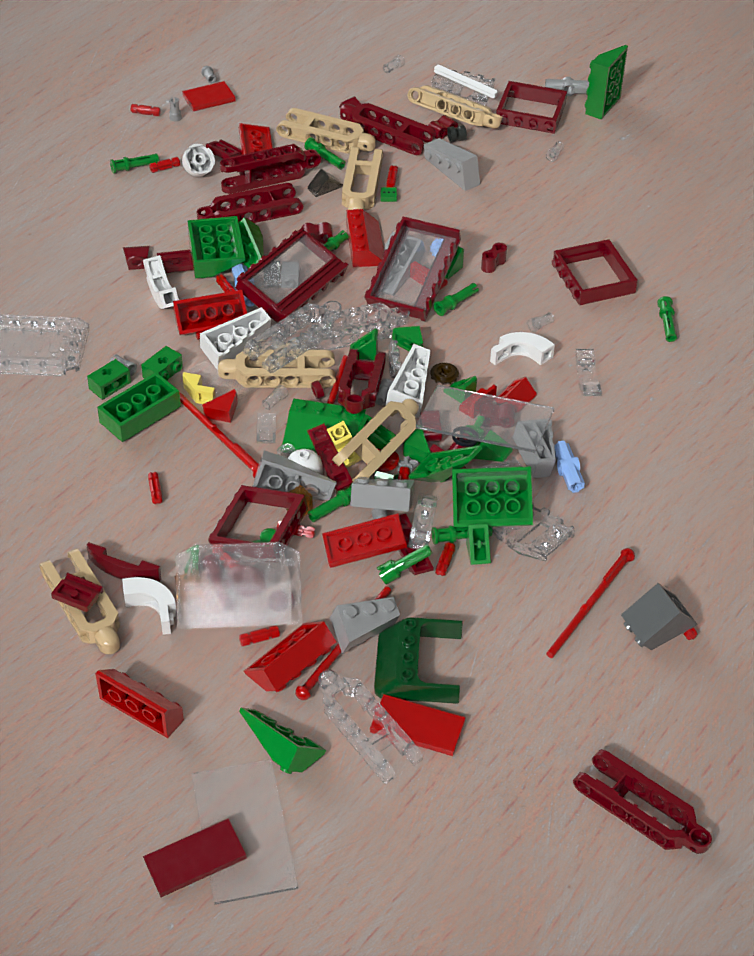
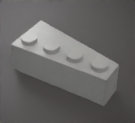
[424,138,480,191]

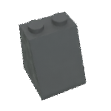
[621,583,697,650]

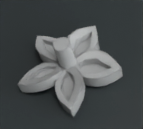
[398,456,418,473]

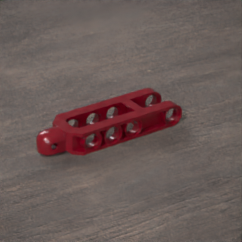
[340,103,436,156]
[220,144,321,194]
[196,183,304,223]
[338,349,386,414]
[573,749,712,854]

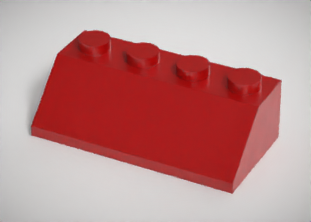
[346,209,384,267]
[173,290,247,335]
[244,621,336,692]
[95,669,184,738]

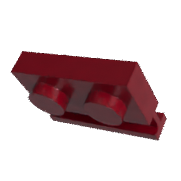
[206,139,242,159]
[157,249,194,273]
[51,572,104,613]

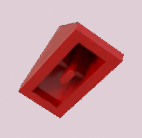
[202,389,238,423]

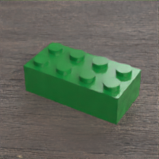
[97,372,181,442]

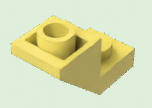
[183,372,215,404]
[327,421,362,468]

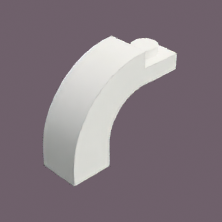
[143,255,179,309]
[490,332,555,365]
[122,577,177,635]

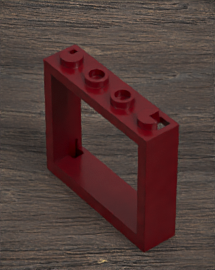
[496,81,567,134]
[551,239,638,306]
[208,485,308,564]

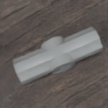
[545,77,589,97]

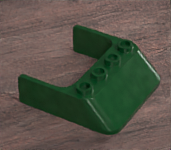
[374,617,463,704]

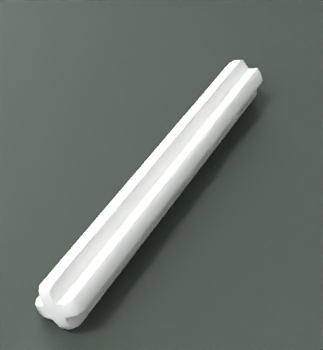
[434,65,498,99]

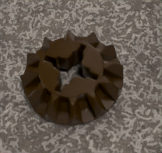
[430,363,459,385]

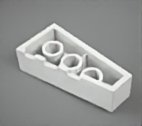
[200,307,271,370]
[385,344,430,418]

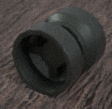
[447,125,467,143]

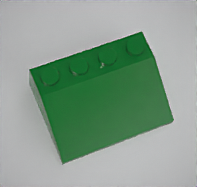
[584,45,628,120]
[187,216,245,279]
[281,398,366,454]
[452,466,533,528]

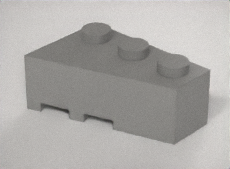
[513,420,556,478]
[351,477,415,512]
[330,597,400,654]

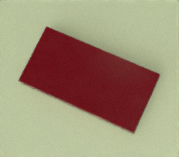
[143,818,247,898]

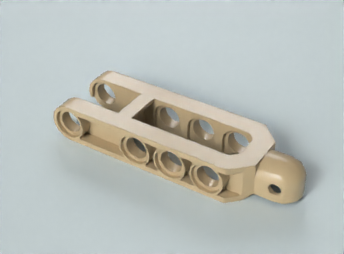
[407,85,503,129]
[276,108,376,154]
[342,147,383,210]
[218,349,336,388]
[332,399,419,481]
[39,548,120,654]

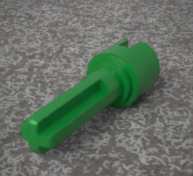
[377,545,432,585]

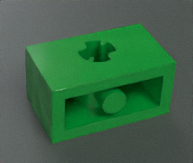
[141,346,183,381]
[87,359,131,400]

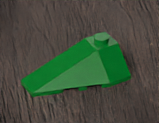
[239,217,264,268]
[409,445,482,483]
[239,707,326,774]

